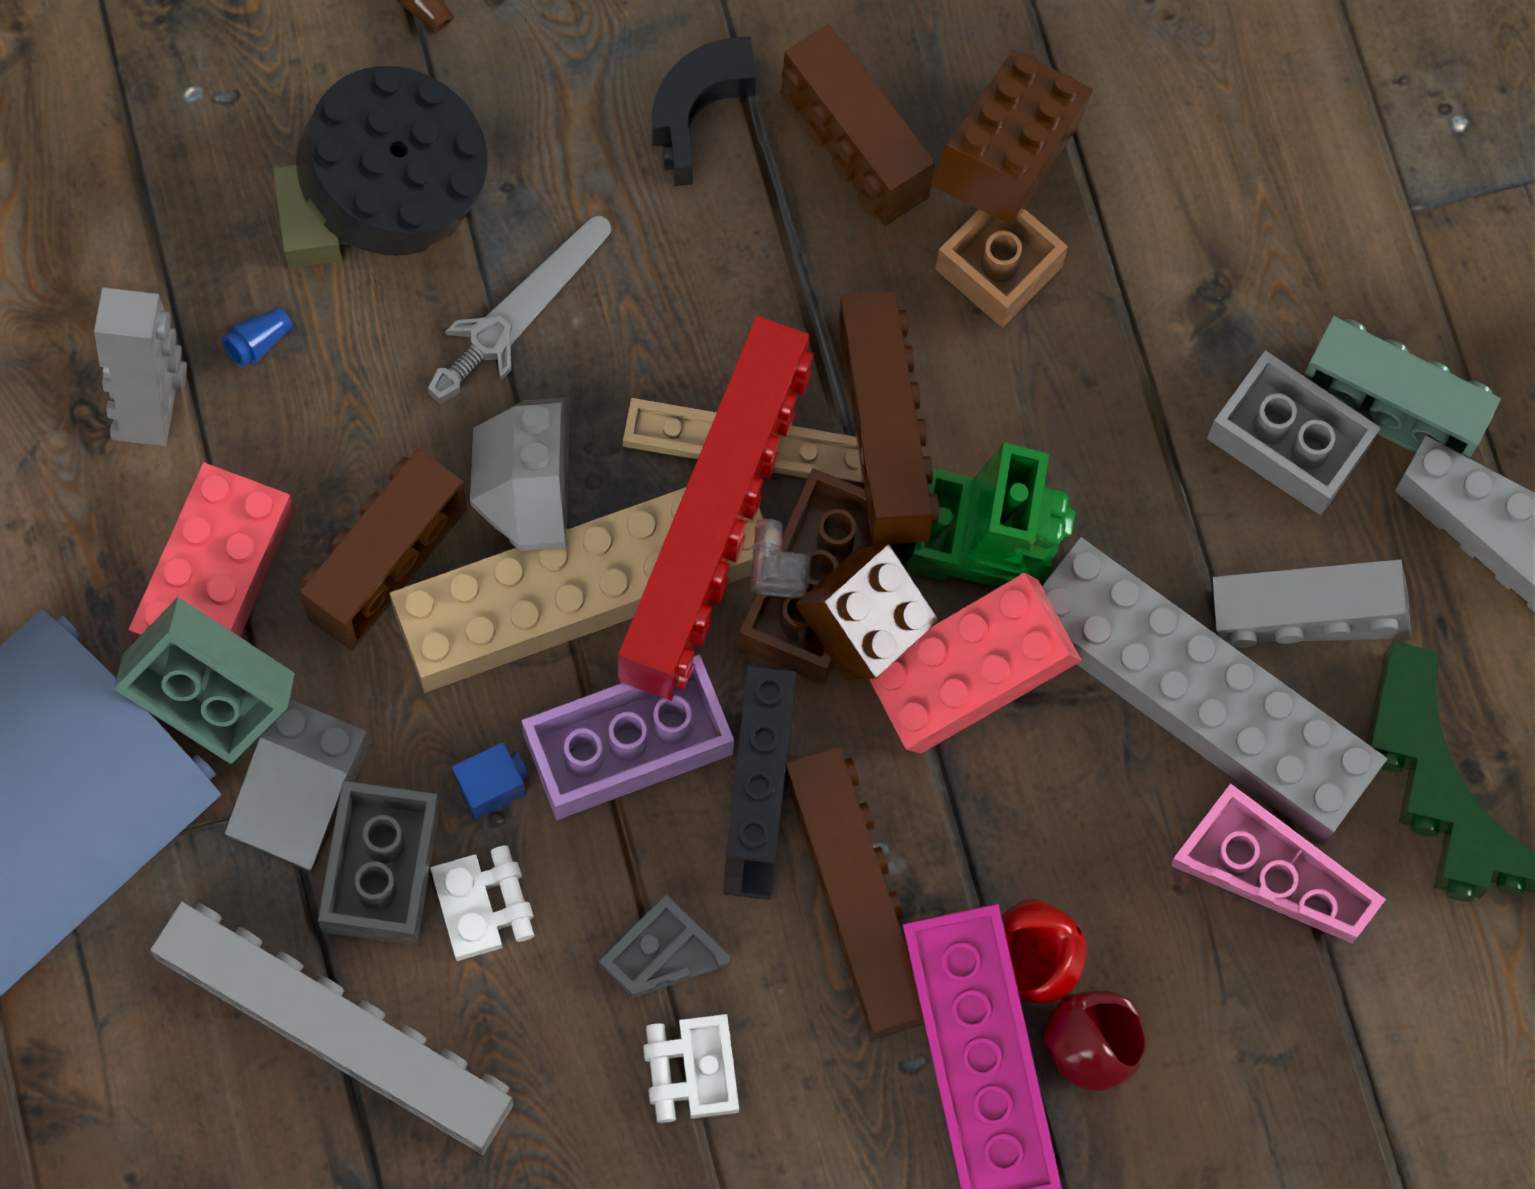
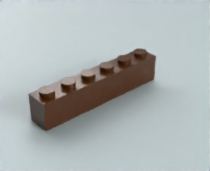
[838,291,939,545]
[785,746,925,1041]

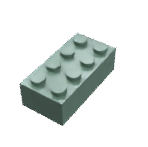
[1303,316,1502,458]

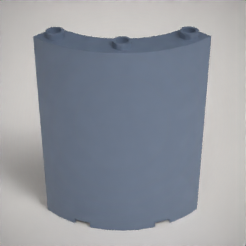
[0,609,222,996]

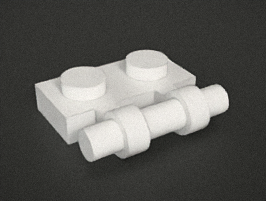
[430,845,534,961]
[643,1014,739,1123]

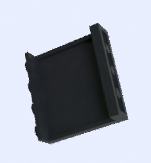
[723,666,796,900]

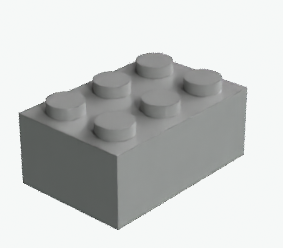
[1207,350,1381,516]

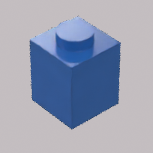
[452,742,529,820]

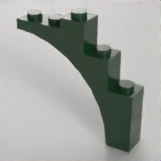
[1366,641,1535,902]

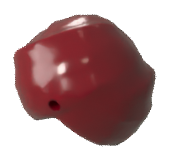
[1042,991,1146,1091]

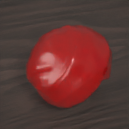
[1001,899,1088,1004]

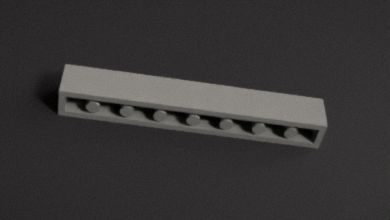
[150,902,514,1155]

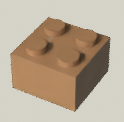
[935,209,1068,328]

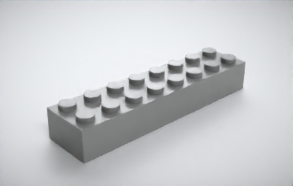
[1042,537,1388,845]

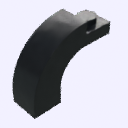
[652,36,756,186]

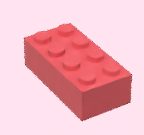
[128,462,295,642]
[869,573,1082,754]

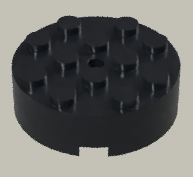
[296,66,488,256]

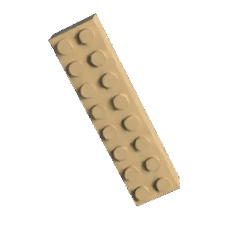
[390,487,776,693]

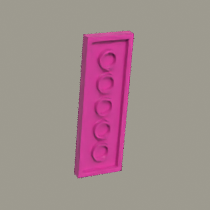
[903,903,1062,1189]

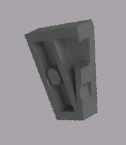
[599,895,732,998]

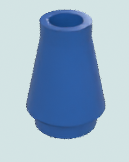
[222,306,293,368]

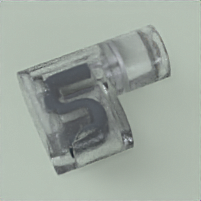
[750,519,811,598]

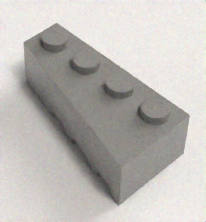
[94,287,187,447]
[1395,435,1535,613]
[1213,559,1412,648]

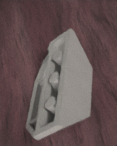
[470,397,570,551]

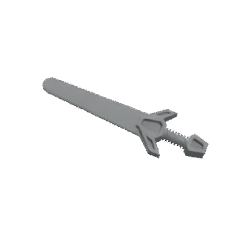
[428,216,611,405]

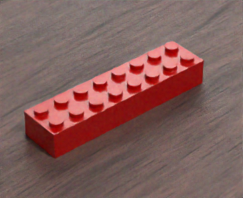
[618,315,814,701]

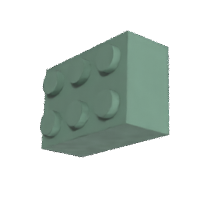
[114,597,295,764]

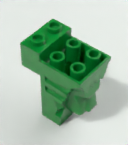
[901,442,1076,588]

